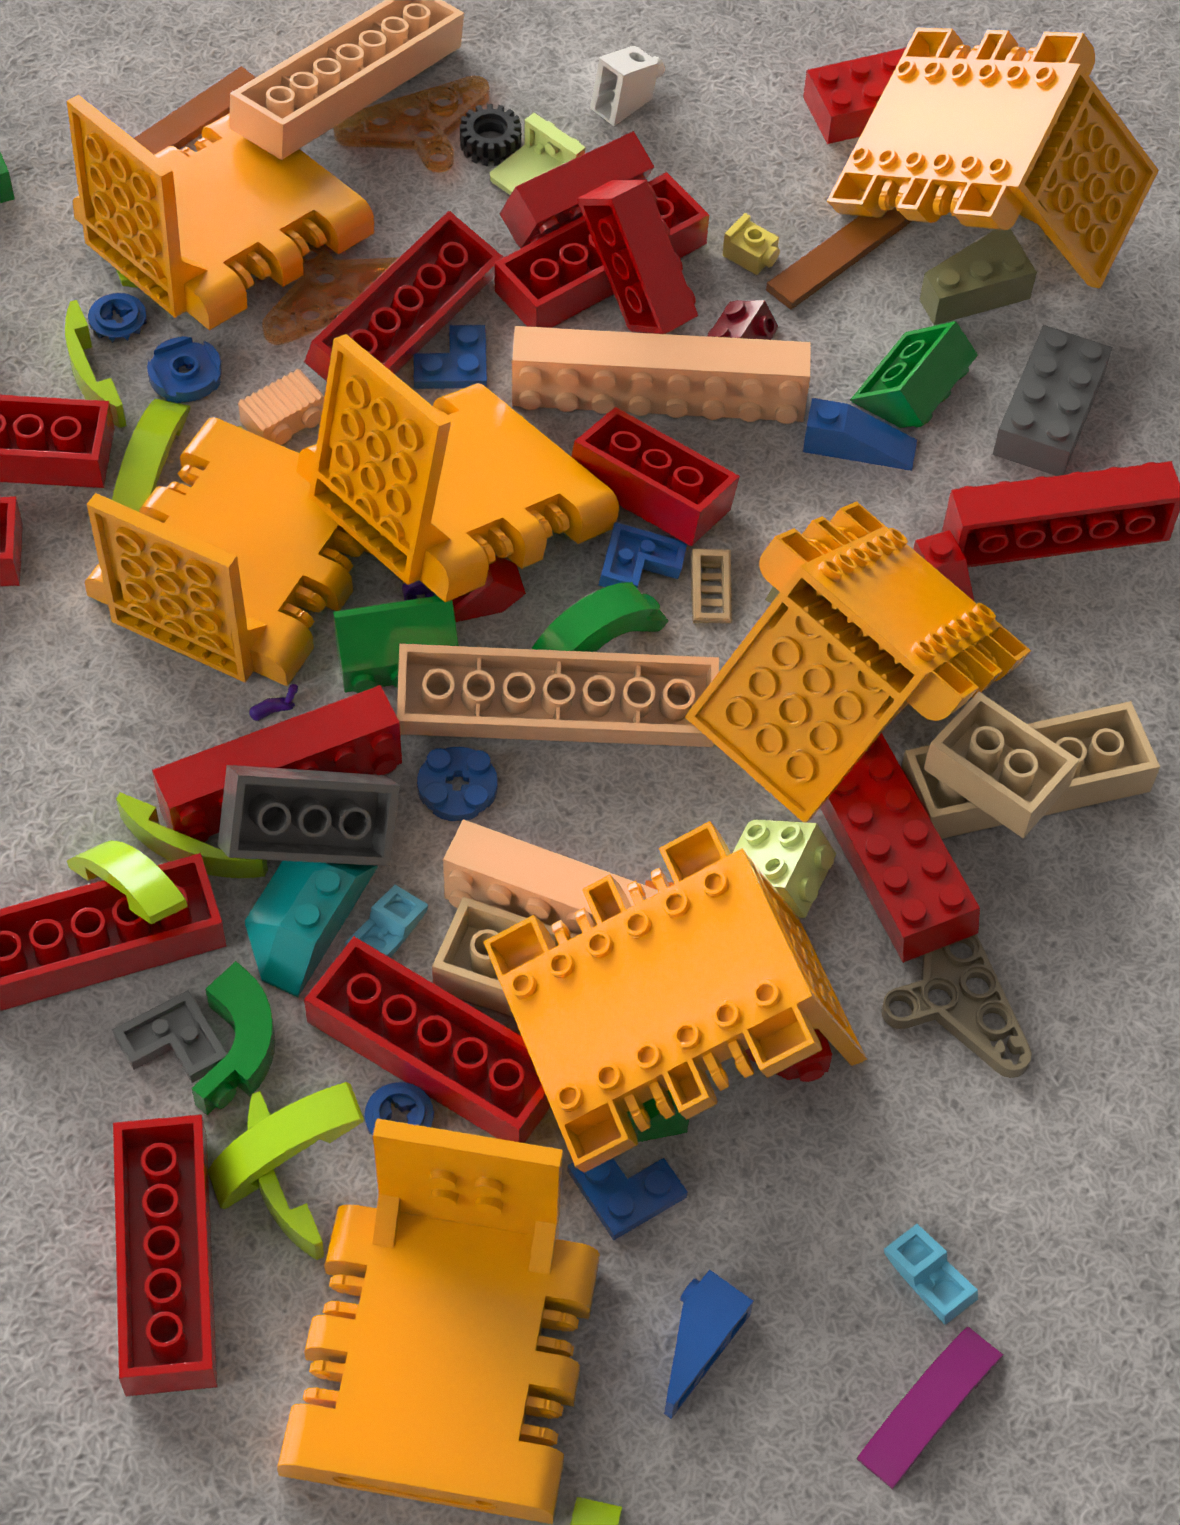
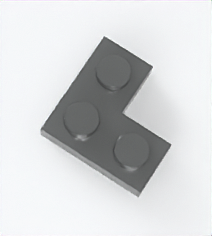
[112,990,227,1083]

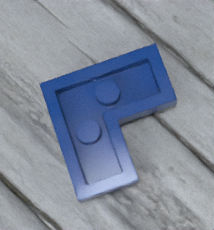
[414,325,487,389]
[598,522,687,589]
[567,1158,688,1240]

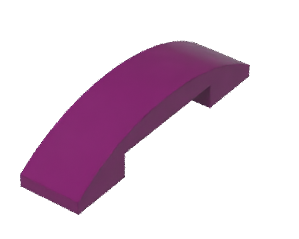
[857,1326,1003,1489]

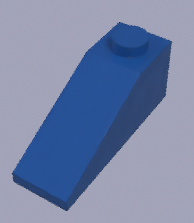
[803,398,917,471]
[664,1269,753,1419]

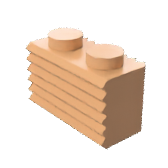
[238,369,324,445]

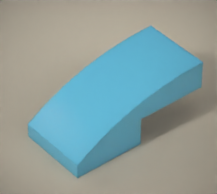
[344,885,428,958]
[884,1224,978,1325]

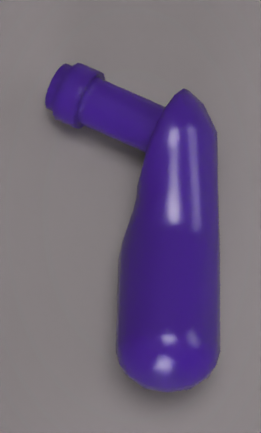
[249,684,298,721]

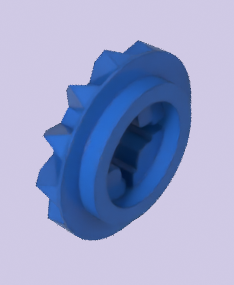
[88,293,147,343]
[365,1082,434,1135]

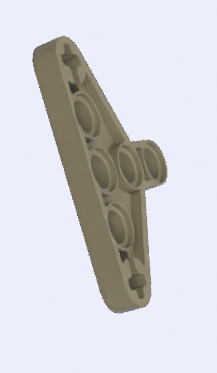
[881,934,1032,1078]

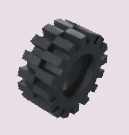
[460,104,521,166]

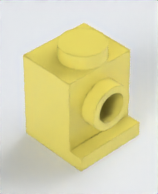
[722,213,780,275]

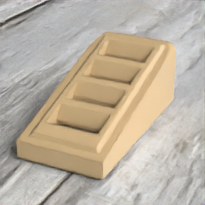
[690,549,732,623]

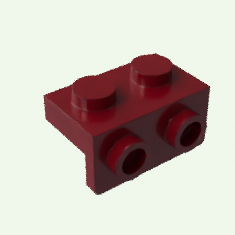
[707,300,778,340]

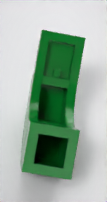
[532,582,669,652]
[191,961,275,1115]

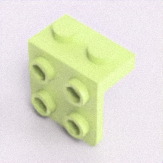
[490,113,585,195]
[733,820,836,918]

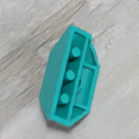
[244,861,378,997]

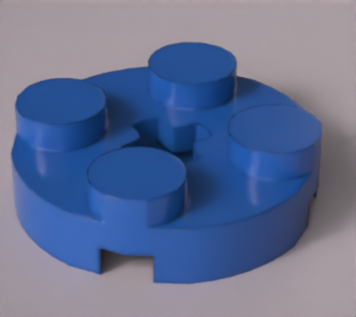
[147,336,222,403]
[417,747,498,821]

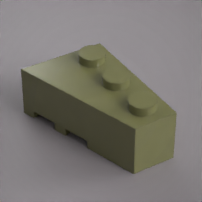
[919,228,1037,325]

